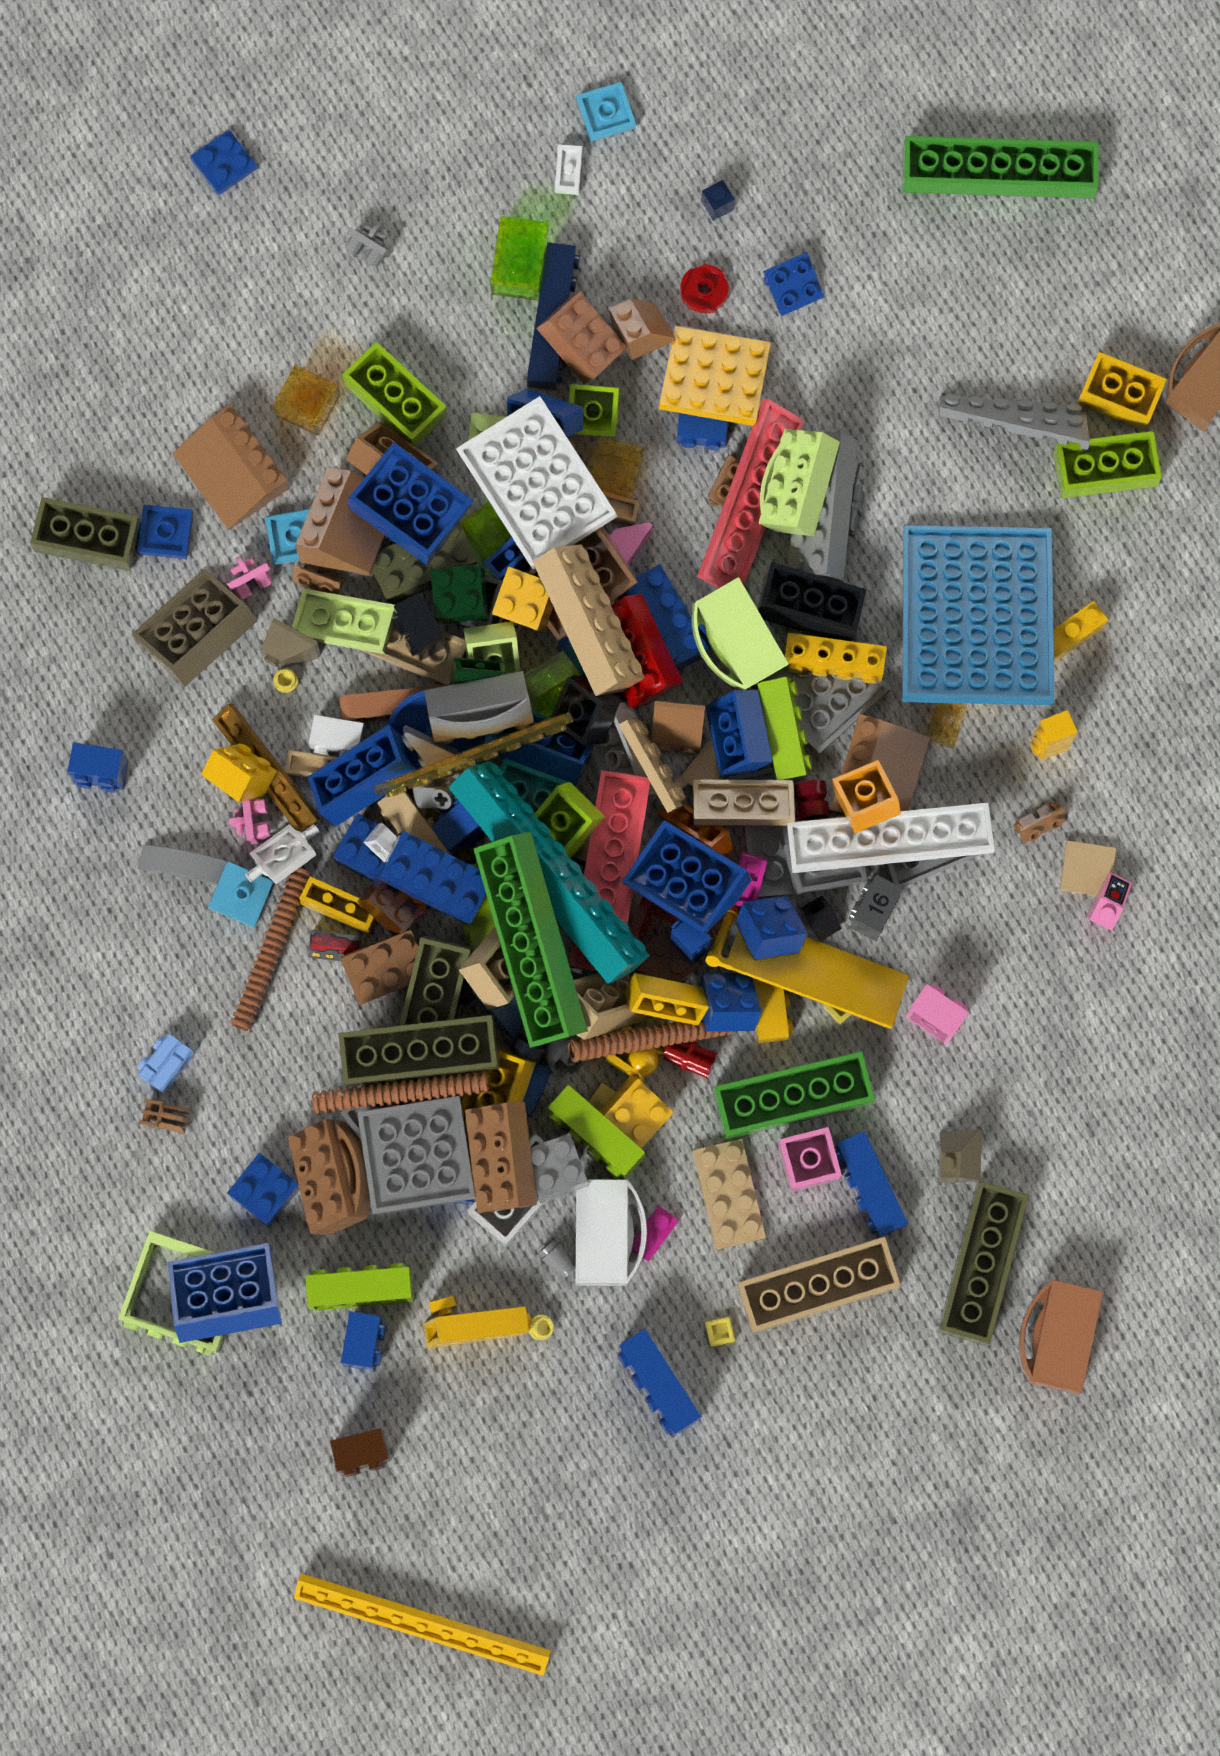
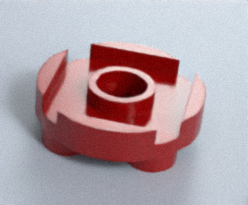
[680,264,729,314]

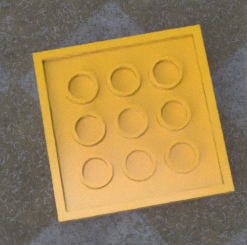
[659,326,771,426]

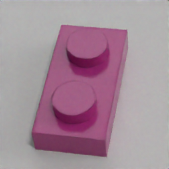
[632,1206,679,1262]

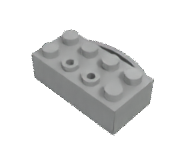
[424,671,534,744]

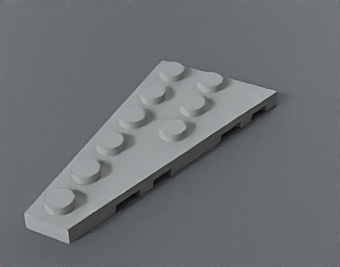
[939,394,1090,450]

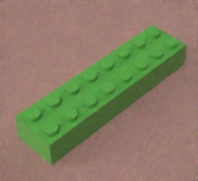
[902,136,1099,199]
[474,832,588,1048]

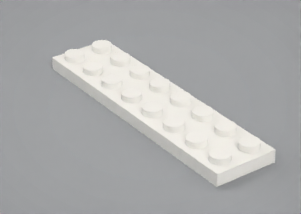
[787,803,995,873]

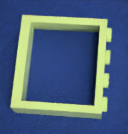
[118,1231,224,1356]

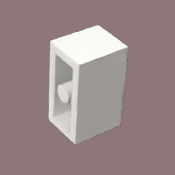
[309,715,365,757]

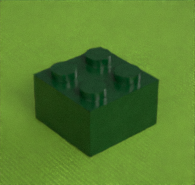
[431,564,489,624]

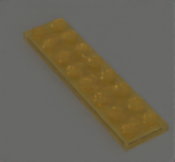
[373,712,573,798]

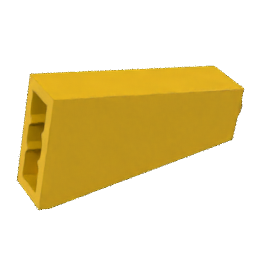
[424,1306,531,1349]

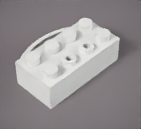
[576,1180,647,1286]

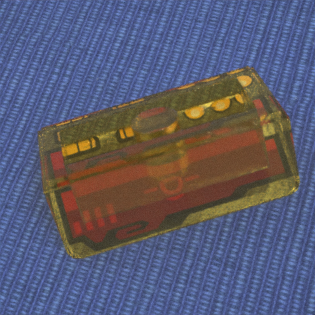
[926,703,967,748]

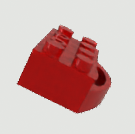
[611,594,683,708]

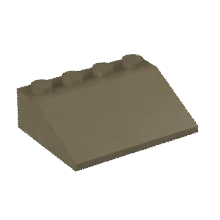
[132,569,257,687]

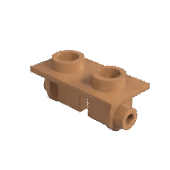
[707,454,740,507]
[292,561,346,595]
[1013,802,1066,844]

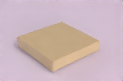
[1060,840,1116,896]

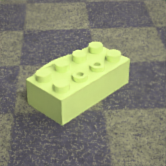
[759,429,840,536]
[692,577,789,690]

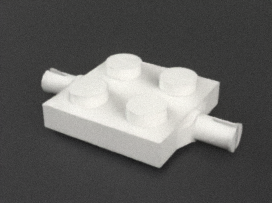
[245,824,320,884]

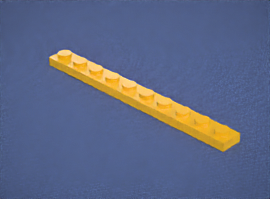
[294,1573,551,1676]

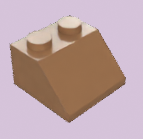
[608,298,676,360]

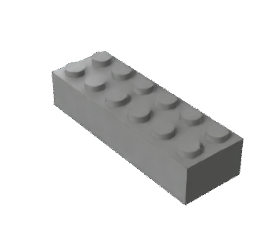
[787,431,858,582]

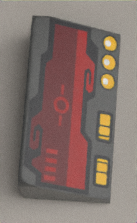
[308,930,362,962]

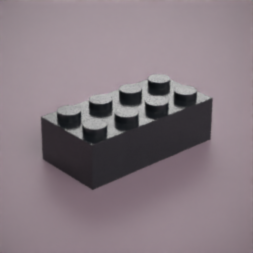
[757,562,867,641]

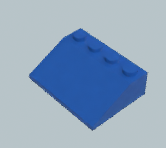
[348,442,473,566]
[622,820,752,935]
[167,1243,282,1343]

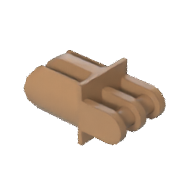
[139,1099,191,1134]

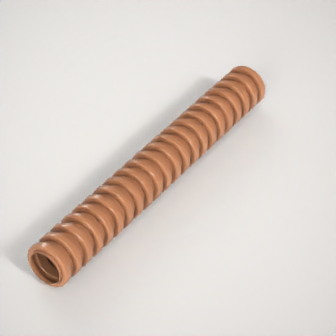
[230,867,312,1031]
[568,1019,733,1062]
[312,1070,489,1114]

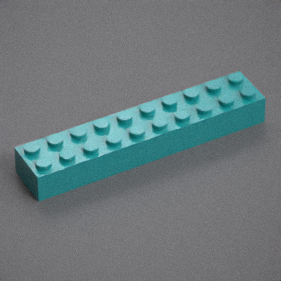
[448,761,649,984]

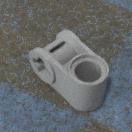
[411,775,456,809]

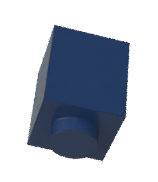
[701,180,735,221]

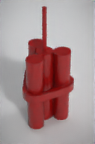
[660,1041,717,1078]

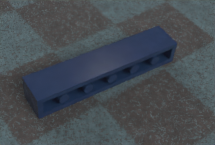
[527,242,580,391]

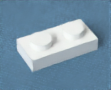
[555,144,582,195]

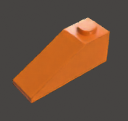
[658,805,734,857]

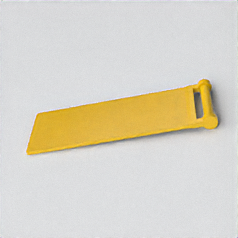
[706,906,909,1029]

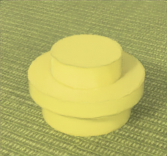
[273,668,298,693]
[529,1314,554,1340]

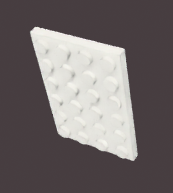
[456,396,618,569]

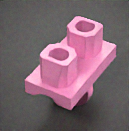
[226,556,272,600]
[228,799,271,845]

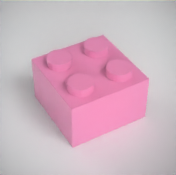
[906,984,969,1045]
[778,1127,842,1192]

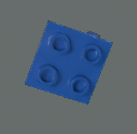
[763,252,824,316]

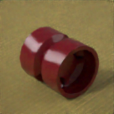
[794,780,831,821]

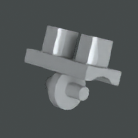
[345,223,392,266]

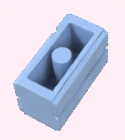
[138,1033,195,1094]

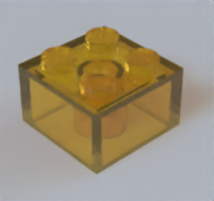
[273,364,340,436]
[588,435,645,499]

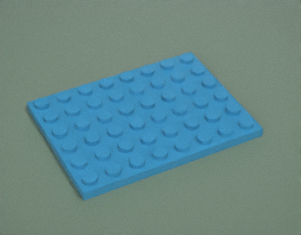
[902,525,1054,705]

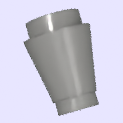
[539,1239,576,1278]

